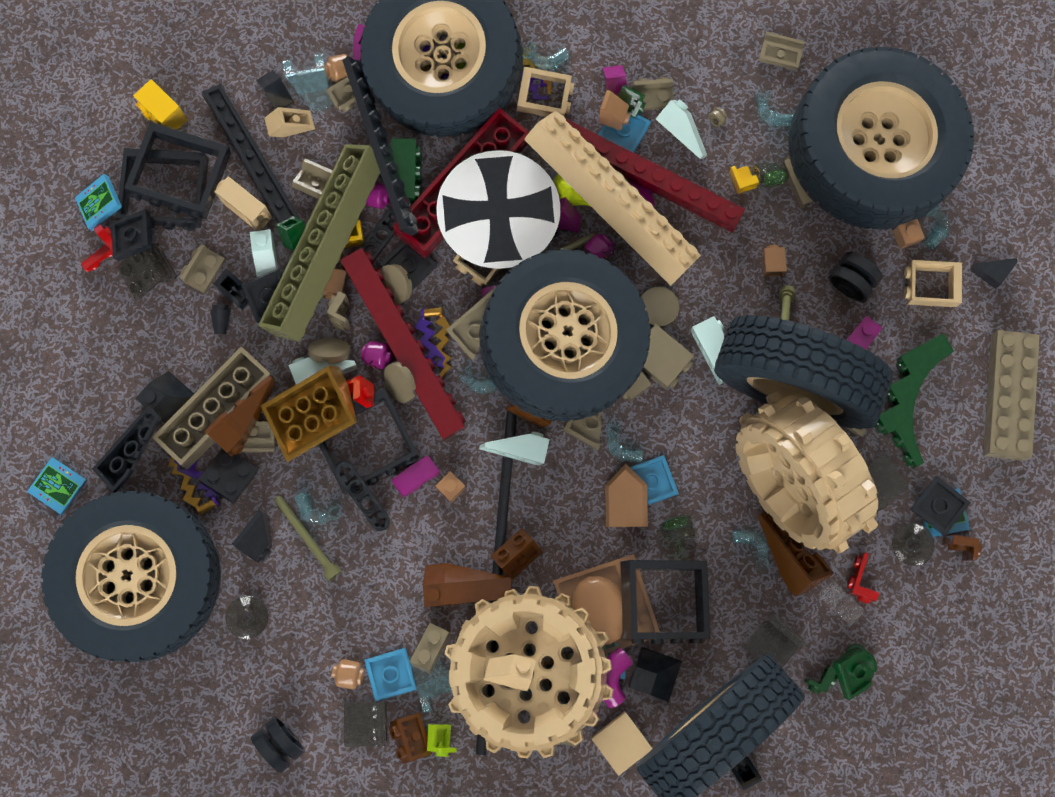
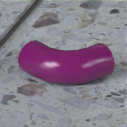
[604,647,632,708]

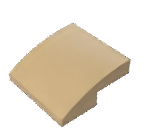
[590,711,653,776]

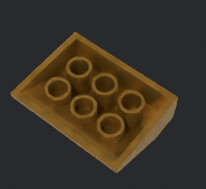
[261,366,357,462]

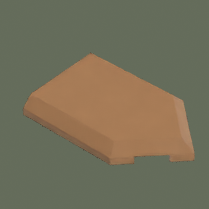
[605,464,648,527]

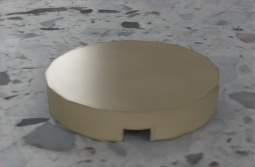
[380,263,412,305]
[641,287,679,328]
[308,338,350,364]
[384,362,416,403]

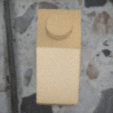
[265,107,315,138]
[484,654,536,691]

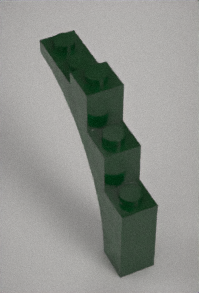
[875,333,954,469]

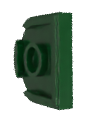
[833,649,877,700]

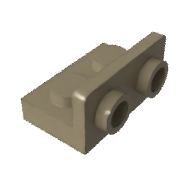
[632,77,674,110]
[180,244,226,294]

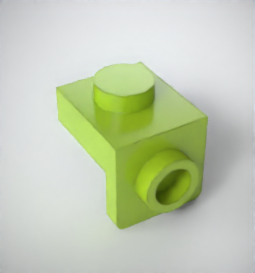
[427,724,457,757]

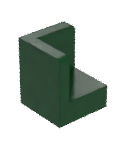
[276,216,305,251]

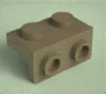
[325,77,372,112]
[292,159,333,199]
[326,291,351,331]

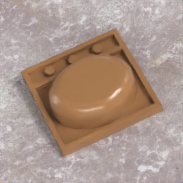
[553,554,660,654]

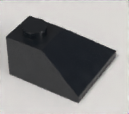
[135,371,195,423]
[232,510,272,563]
[628,647,682,702]

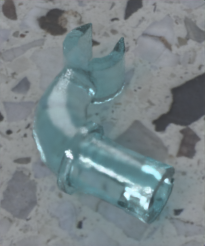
[522,42,570,70]
[755,90,794,127]
[925,205,950,250]
[458,367,498,394]
[606,422,644,463]
[294,492,342,525]
[732,530,770,571]

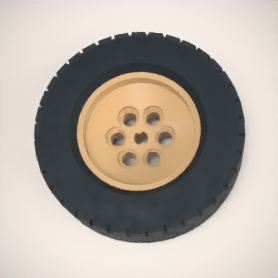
[788,47,974,229]

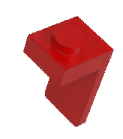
[81,224,113,272]
[347,376,374,408]
[847,552,879,604]

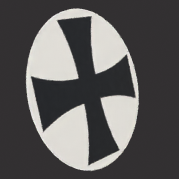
[437,151,560,269]

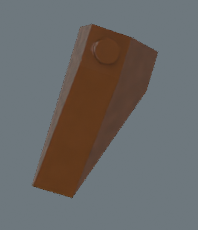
[204,376,276,457]
[758,512,834,597]
[423,563,512,608]

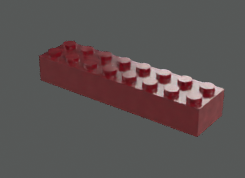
[393,108,529,259]

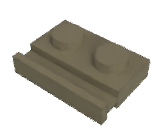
[758,32,805,71]
[240,421,276,453]

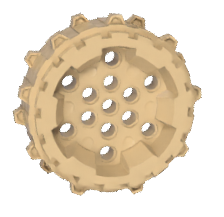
[736,391,878,554]
[445,586,614,758]

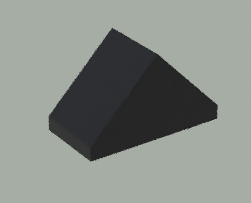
[256,70,294,109]
[971,258,1018,289]
[213,268,248,310]
[730,756,763,791]

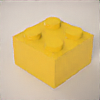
[133,79,187,130]

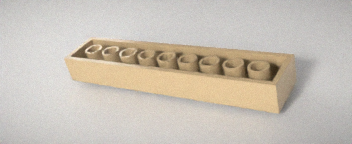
[524,111,701,286]

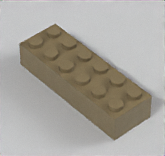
[983,330,1040,461]
[152,347,276,470]

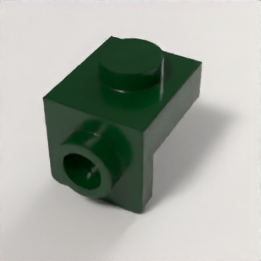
[618,85,646,118]
[804,665,838,694]

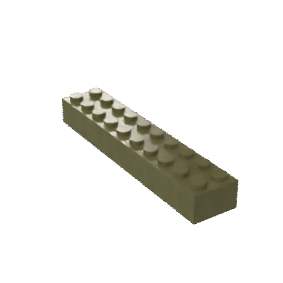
[258,144,380,342]

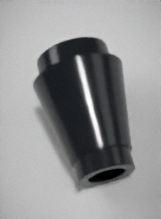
[210,305,231,334]

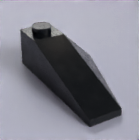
[92,405,161,493]

